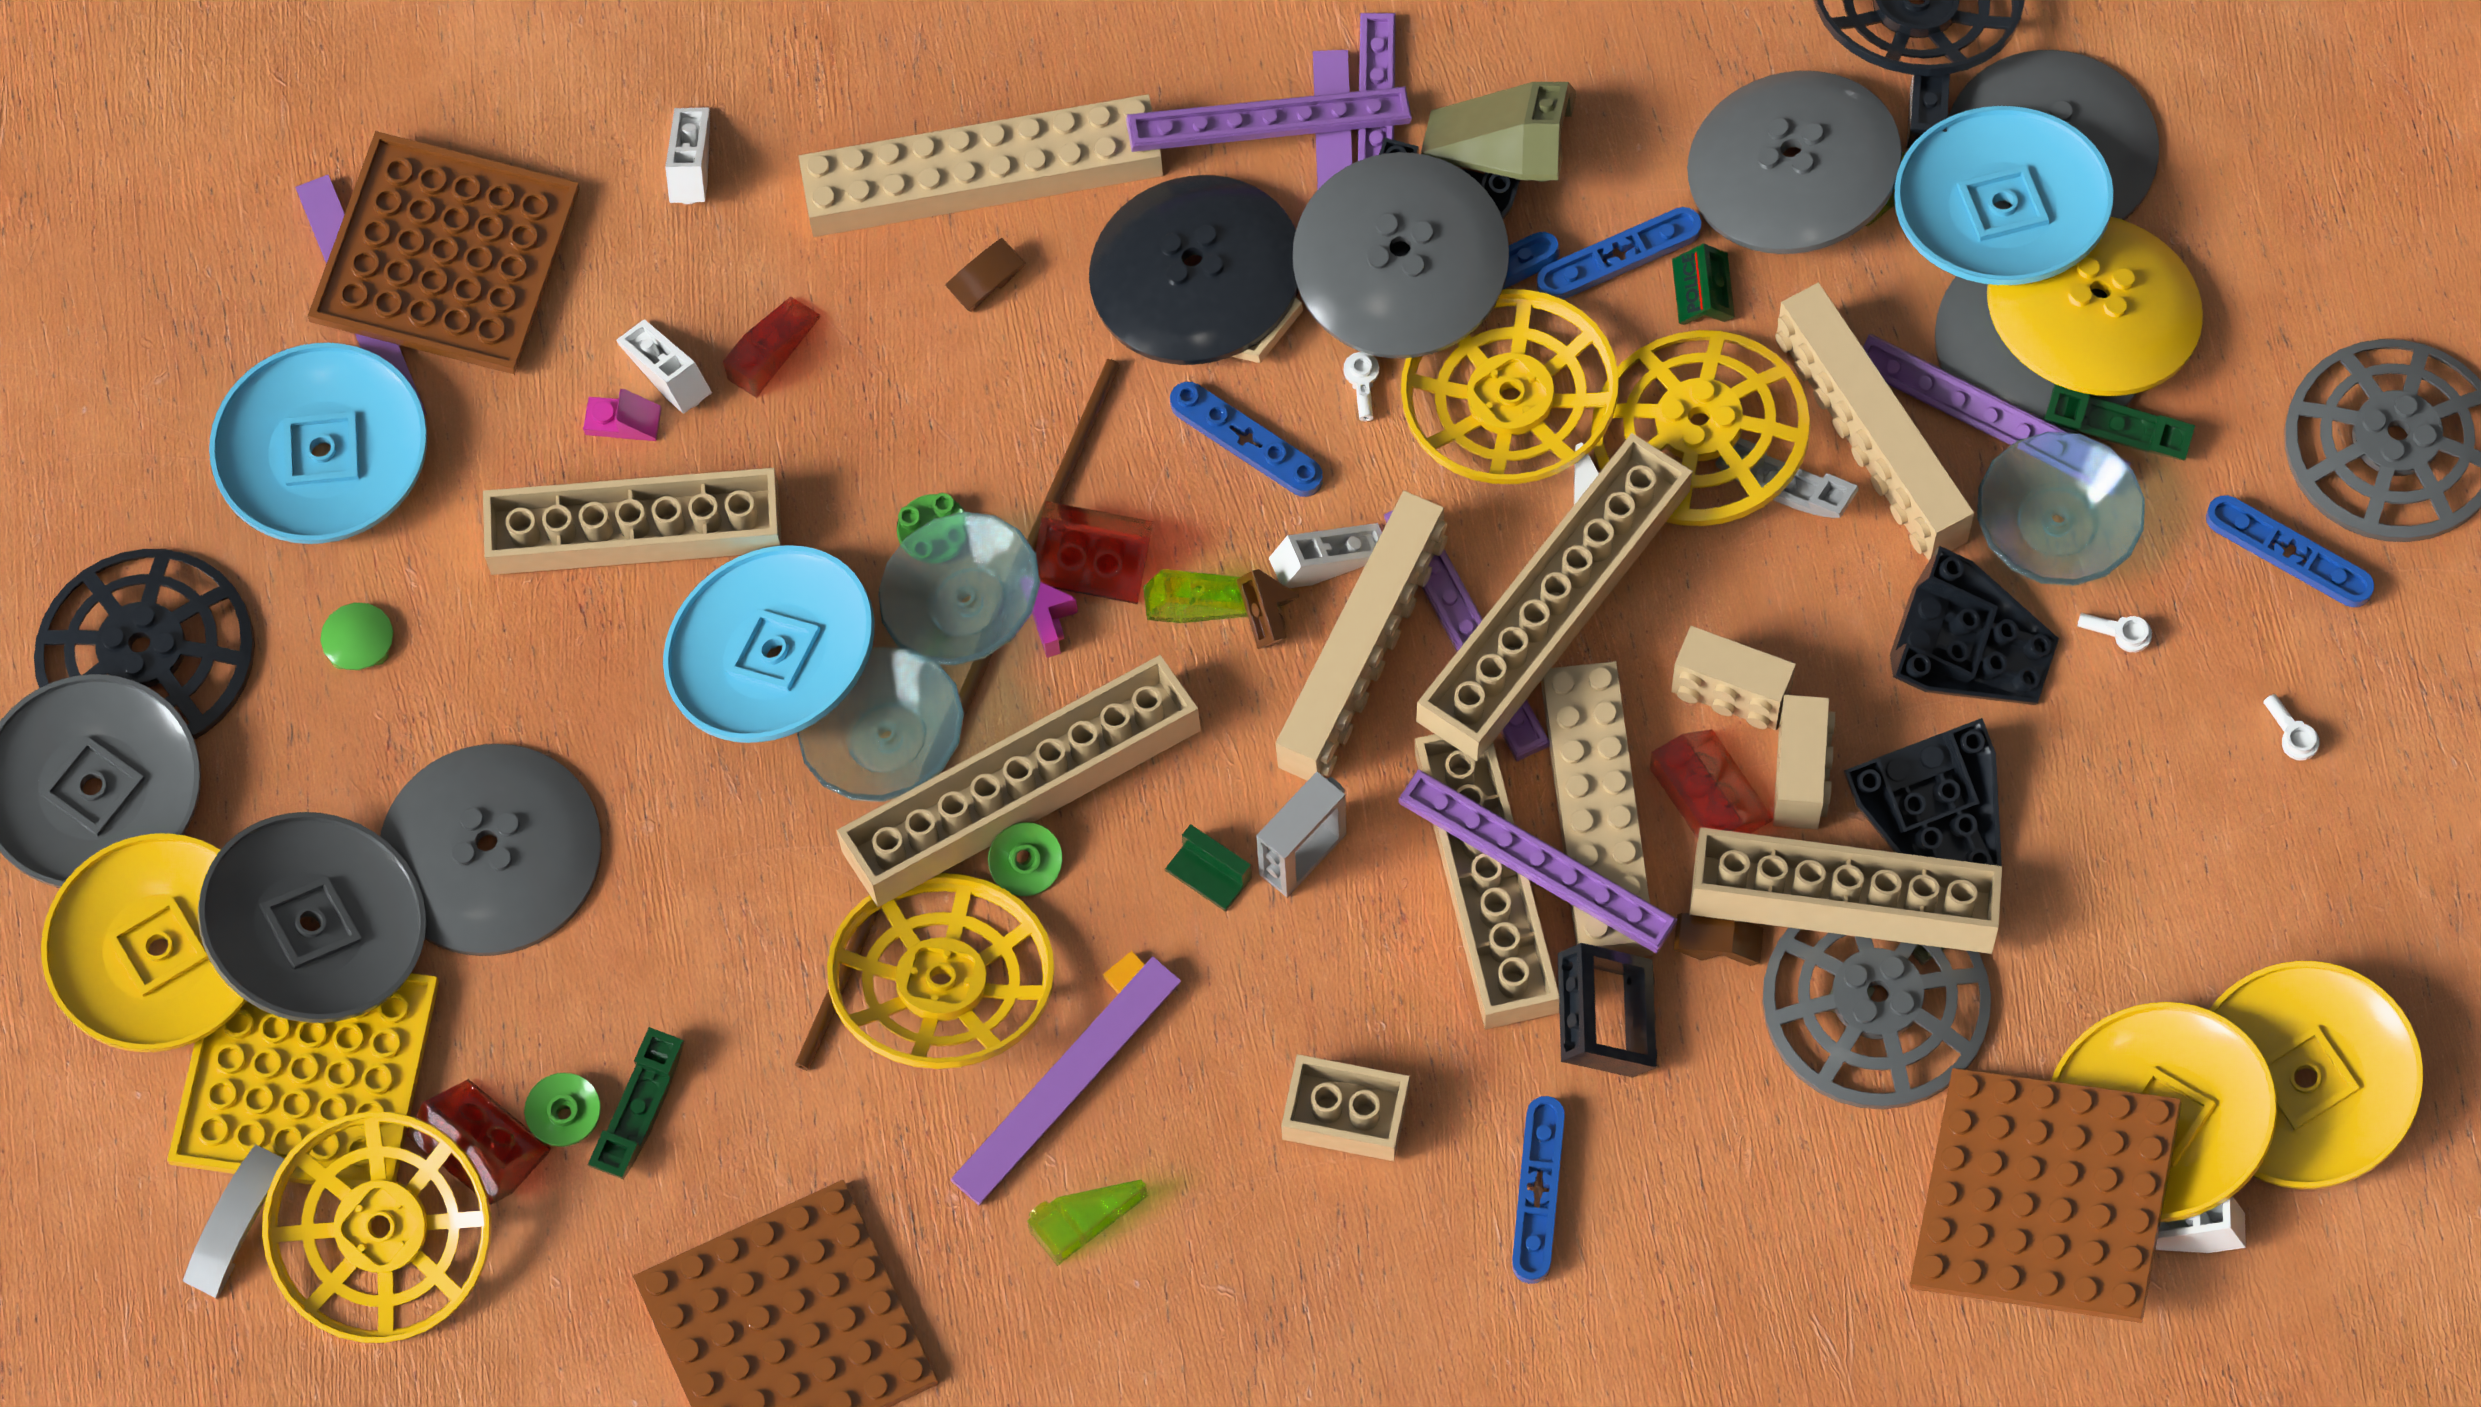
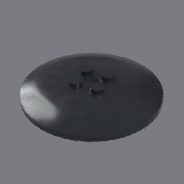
[1089,175,1298,365]

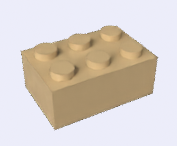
[1671,626,1796,730]
[1773,695,1835,830]
[1281,1054,1410,1162]

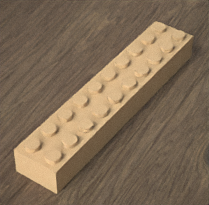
[798,94,1163,237]
[1416,433,1693,761]
[836,655,1201,907]

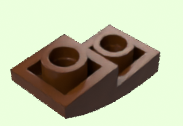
[945,238,1026,312]

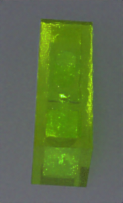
[1143,569,1248,623]
[1027,1179,1148,1266]

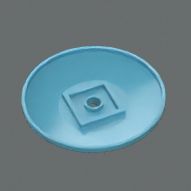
[1895,106,2113,285]
[209,343,427,544]
[663,545,875,743]

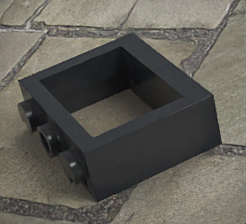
[1558,943,1657,1078]

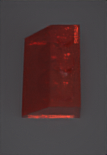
[1031,501,1153,604]
[1650,729,1773,839]
[406,1079,551,1205]

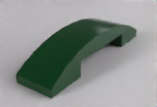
[2044,384,2195,461]
[588,1027,684,1180]

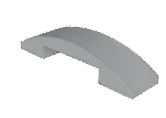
[1715,438,1859,518]
[183,1144,284,1299]

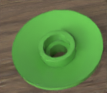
[988,822,1062,896]
[524,1073,601,1147]

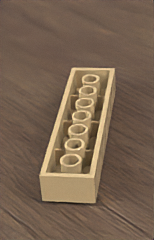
[1775,282,1974,561]
[483,468,782,575]
[1275,490,1448,781]
[1541,661,1654,957]
[1415,734,1559,1029]
[1689,827,2002,954]

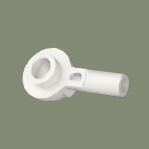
[1343,352,1379,422]
[2077,612,2152,653]
[2264,694,2319,760]

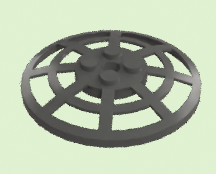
[2284,339,2481,542]
[1762,928,1991,1109]

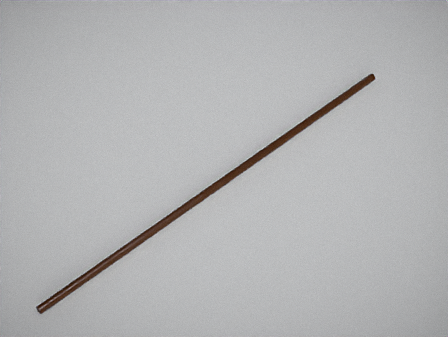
[795,359,1120,1071]

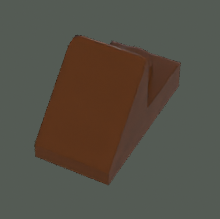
[1236,569,1299,649]

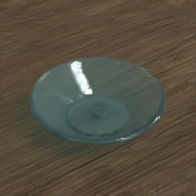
[1977,432,2145,586]
[878,512,1040,666]
[797,647,964,802]

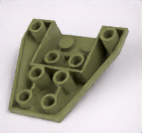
[1421,82,1576,182]

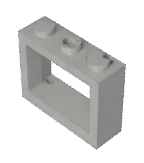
[1256,772,1347,897]

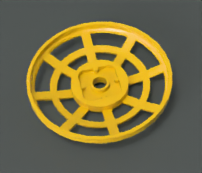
[1401,289,1619,484]
[1591,330,1810,526]
[827,873,1054,1069]
[262,1112,492,1343]

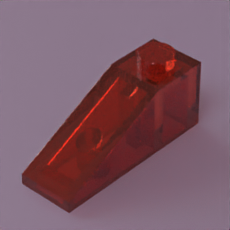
[723,297,820,398]

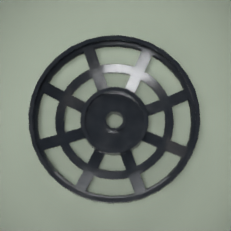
[1814,0,2025,76]
[34,549,255,740]

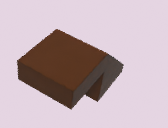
[1673,913,1763,966]

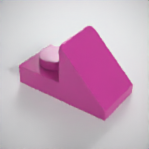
[583,389,661,441]
[1023,577,1078,658]

